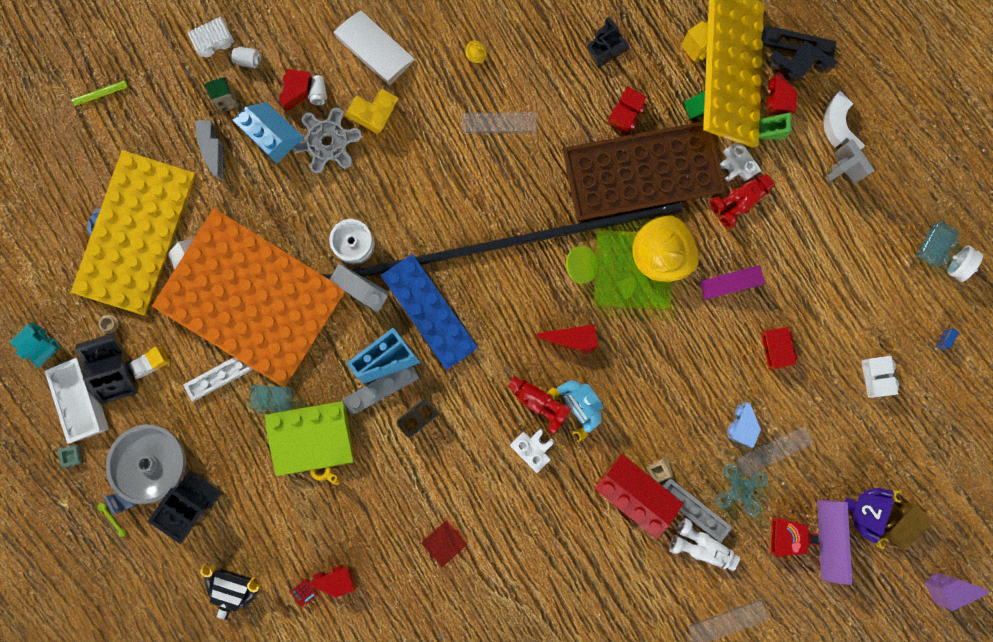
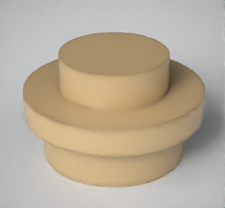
[99,315,119,334]

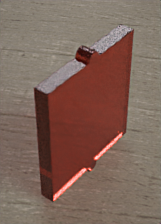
[421,520,468,567]

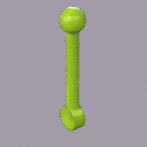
[98,503,126,537]

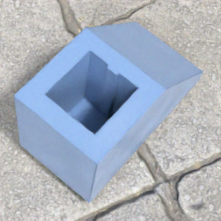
[727,402,761,448]

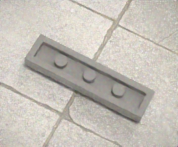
[342,366,420,416]
[663,478,732,543]

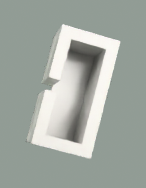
[861,356,899,398]

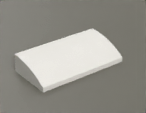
[334,11,415,86]
[45,357,109,444]

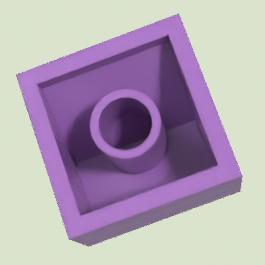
[924,573,989,611]

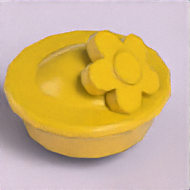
[465,40,487,63]

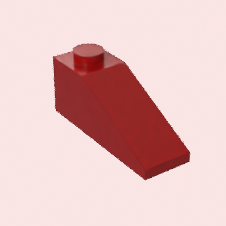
[536,324,598,354]

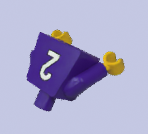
[844,487,902,549]

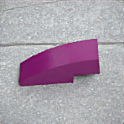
[700,265,765,300]

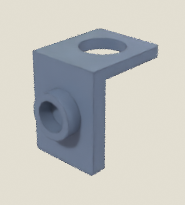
[104,493,136,514]

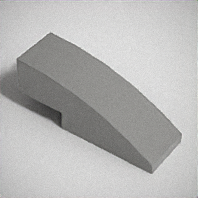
[196,120,223,180]

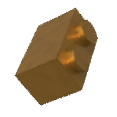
[884,503,934,550]

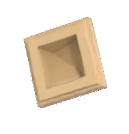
[647,457,673,483]

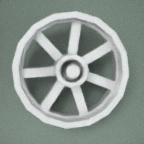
[948,245,983,282]

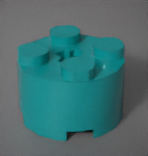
[10,322,60,368]

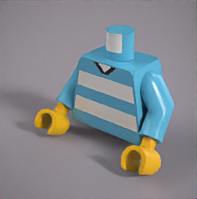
[547,380,603,442]

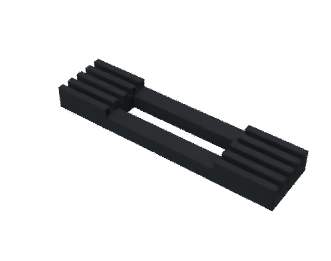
[761,25,837,59]

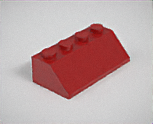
[595,453,683,539]

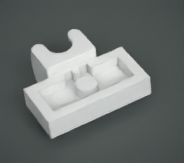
[720,142,761,182]
[510,428,554,473]

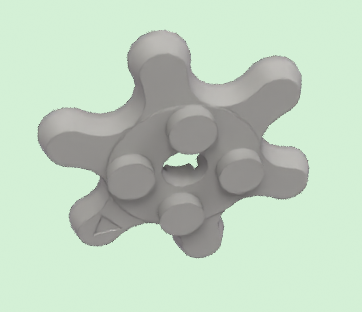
[293,108,362,174]

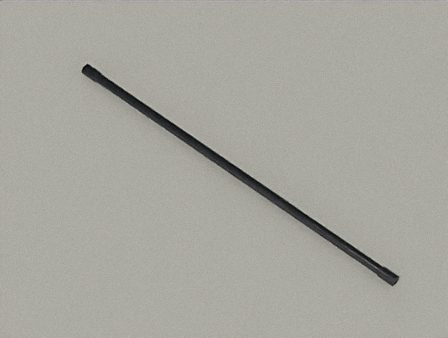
[323,202,682,279]

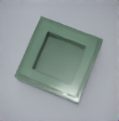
[58,445,83,468]

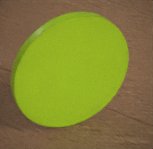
[566,246,597,284]

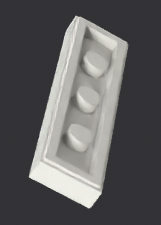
[183,357,253,402]

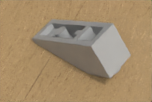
[329,263,389,312]

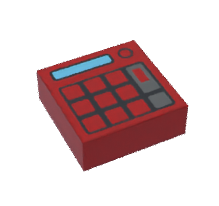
[290,578,318,607]

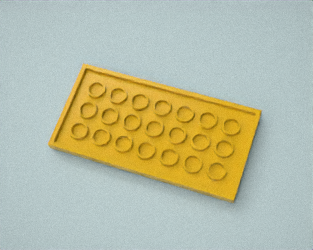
[703,0,764,148]
[70,150,196,316]

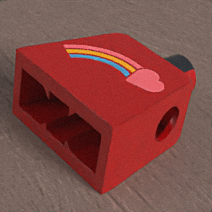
[770,517,819,557]

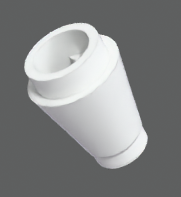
[308,75,327,105]

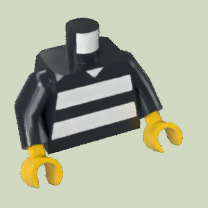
[200,563,263,620]

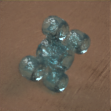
[715,463,768,517]

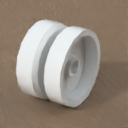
[329,219,375,265]

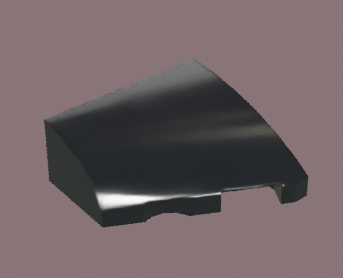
[587,17,629,68]

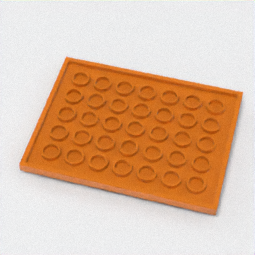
[152,208,346,388]

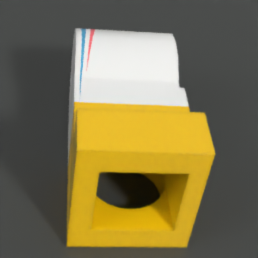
[129,346,170,379]

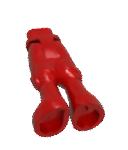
[709,174,775,229]
[508,376,572,435]

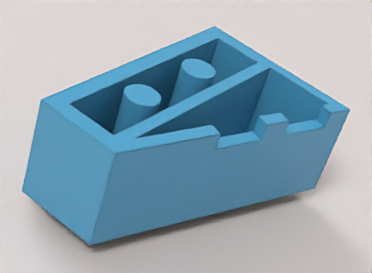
[347,328,420,384]

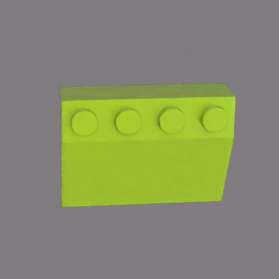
[265,401,354,476]

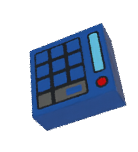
[935,328,959,350]

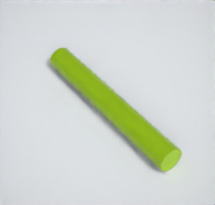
[72,80,128,106]

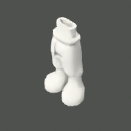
[669,518,740,571]

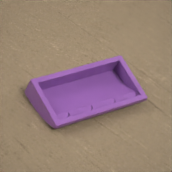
[817,500,853,585]

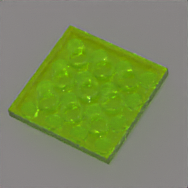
[593,230,671,310]

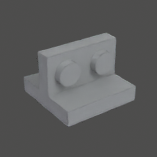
[826,139,875,184]

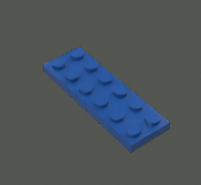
[381,254,478,370]

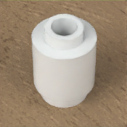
[232,47,261,68]

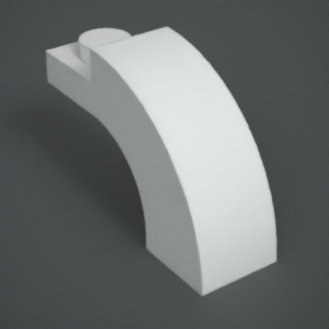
[823,91,865,150]

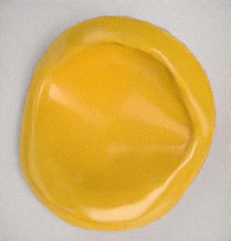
[632,216,699,282]

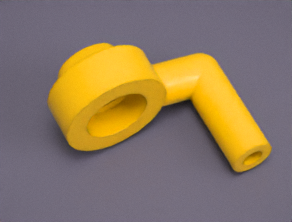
[310,467,340,485]

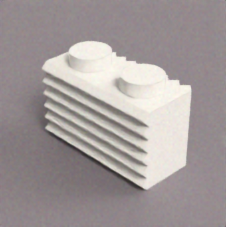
[188,17,235,58]

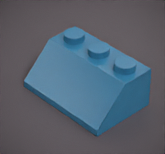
[233,102,304,164]

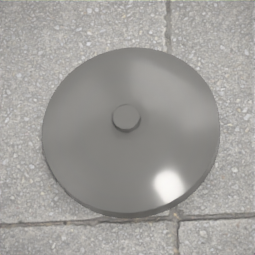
[106,425,186,504]

